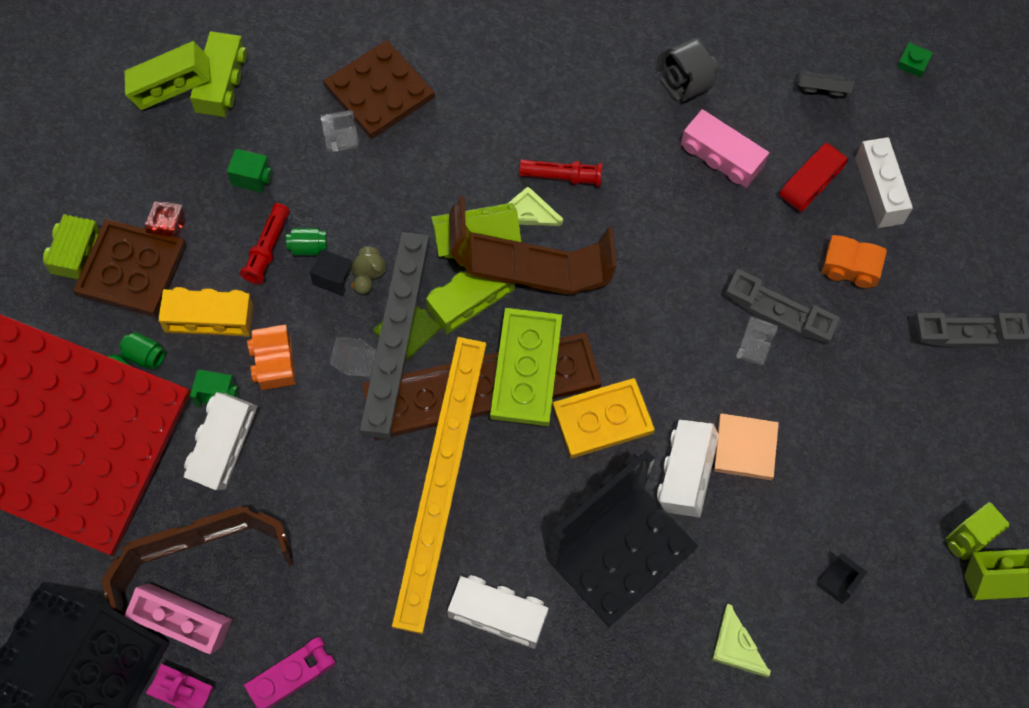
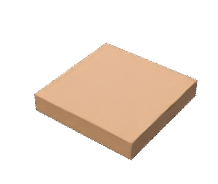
[713,413,779,481]

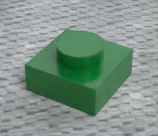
[897,43,933,78]

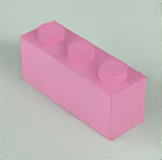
[680,109,769,188]
[124,583,233,654]

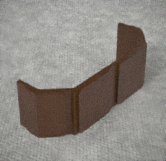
[449,196,617,295]
[101,506,293,616]

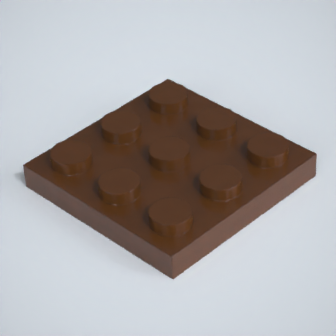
[323,40,435,140]
[73,218,186,318]

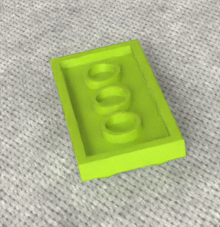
[490,308,562,426]

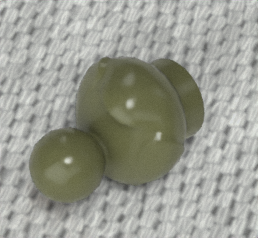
[351,247,386,294]

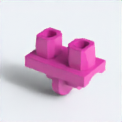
[146,664,214,708]

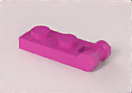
[244,637,336,708]

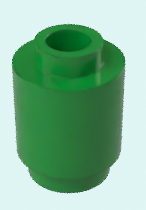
[286,228,327,256]
[119,332,166,370]

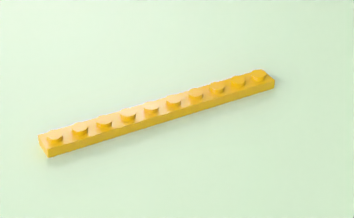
[392,337,486,635]

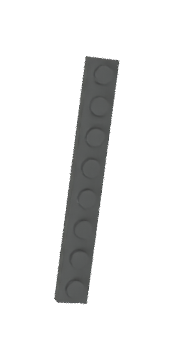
[360,232,430,439]

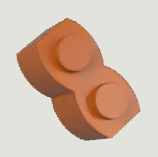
[821,235,887,288]
[247,324,296,390]

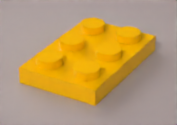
[552,378,655,459]

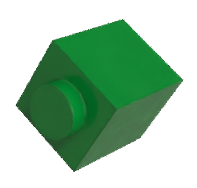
[227,149,273,193]

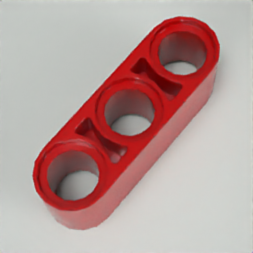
[779,142,849,212]

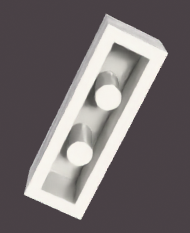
[855,137,913,228]
[184,392,258,490]
[657,419,719,518]
[448,575,549,649]

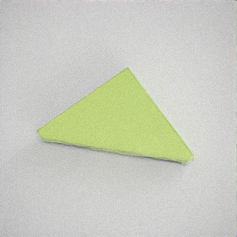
[507,187,563,226]
[712,604,771,678]

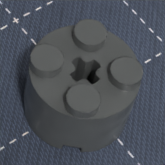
[657,38,719,101]

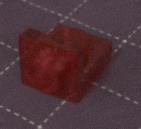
[145,201,185,237]

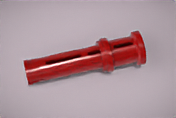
[519,159,603,188]
[239,203,290,284]

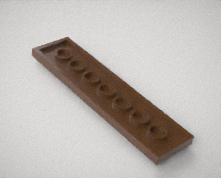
[361,332,602,441]

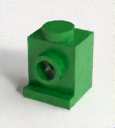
[190,369,239,408]

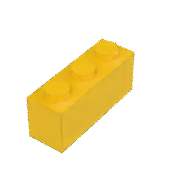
[159,287,254,336]

